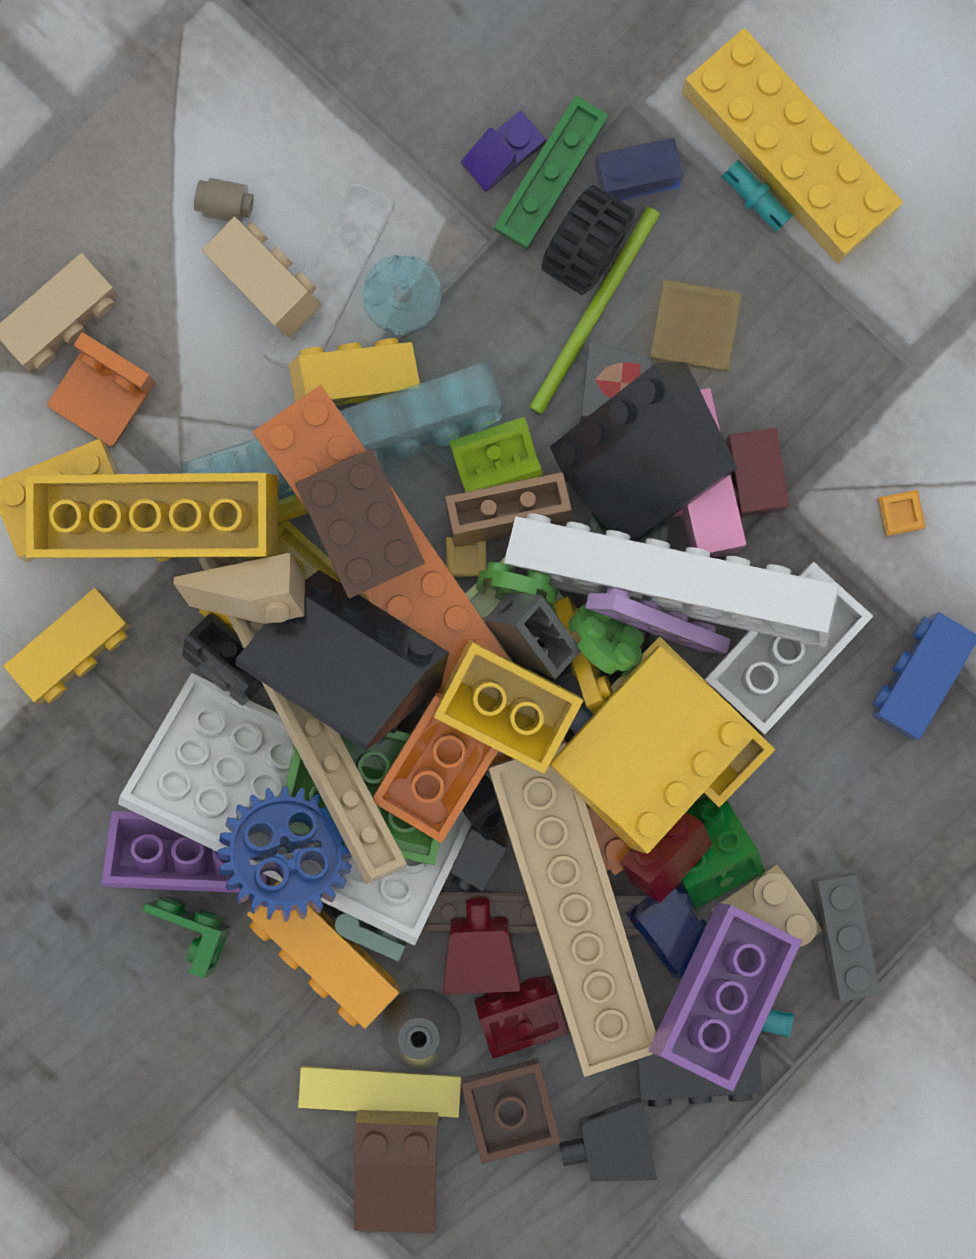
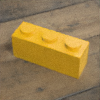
[288,338,421,406]
[3,587,132,704]

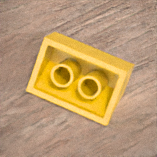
[433,639,584,774]

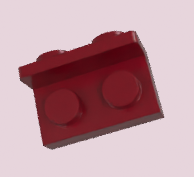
[474,975,569,1059]

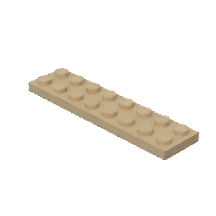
[488,741,656,1077]

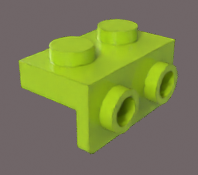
[449,417,543,492]

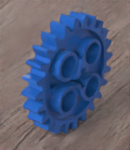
[217,786,352,922]

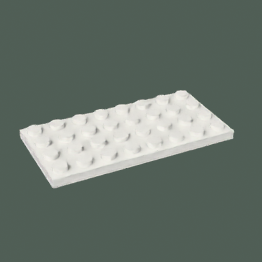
[118,673,472,946]

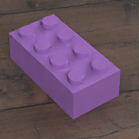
[648,903,802,1092]

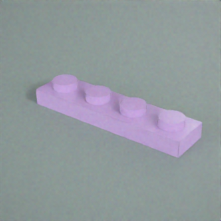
[585,588,731,654]

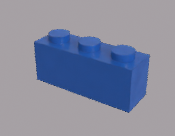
[872,612,976,741]

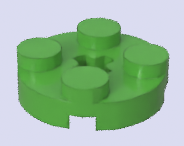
[476,562,558,609]
[569,604,644,676]

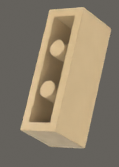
[202,216,323,338]
[0,252,119,373]

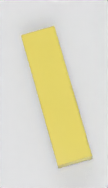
[298,1066,461,1118]

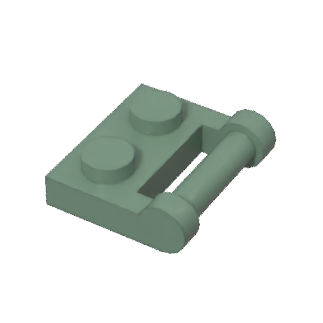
[335,912,407,962]

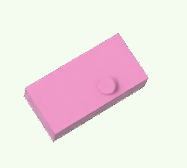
[674,388,746,558]

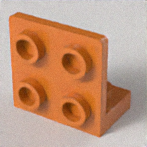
[47,332,156,447]

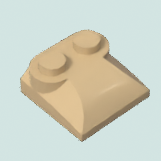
[710,864,823,946]

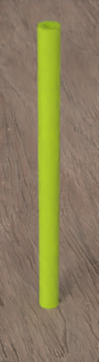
[529,207,660,416]

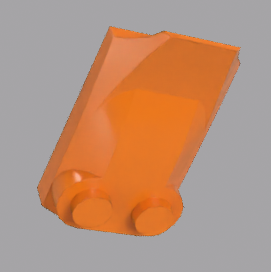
[372,692,498,843]

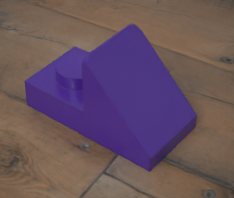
[461,110,546,192]

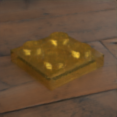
[650,280,741,373]

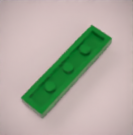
[494,95,609,250]

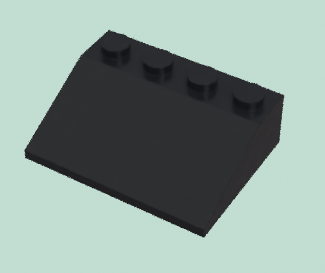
[550,362,738,542]
[236,570,449,751]

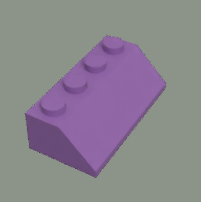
[101,811,272,893]

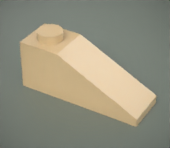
[174,553,305,624]

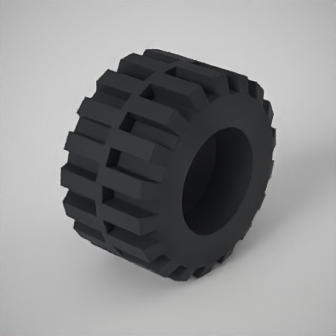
[541,185,635,295]

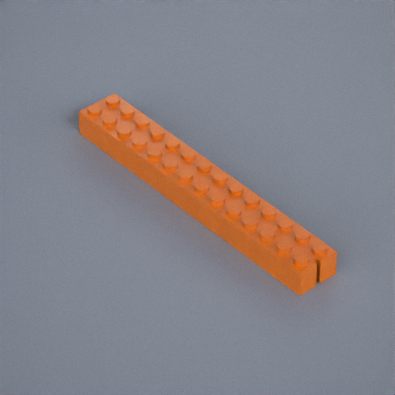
[253,385,631,876]

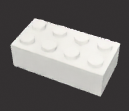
[704,562,873,736]

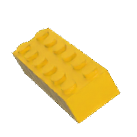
[682,28,903,264]
[26,473,278,559]

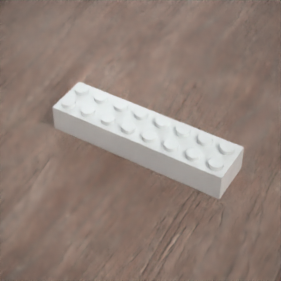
[504,513,839,648]

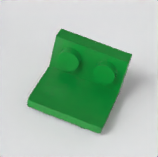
[681,797,765,910]
[142,896,230,979]

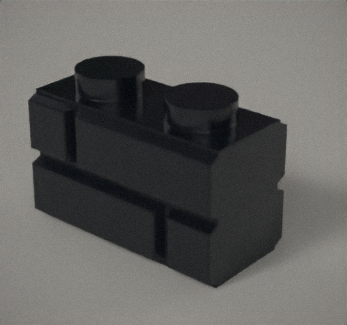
[182,612,263,706]

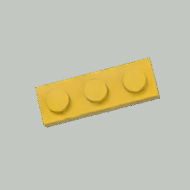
[555,596,613,714]

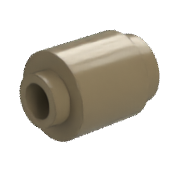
[194,178,254,223]

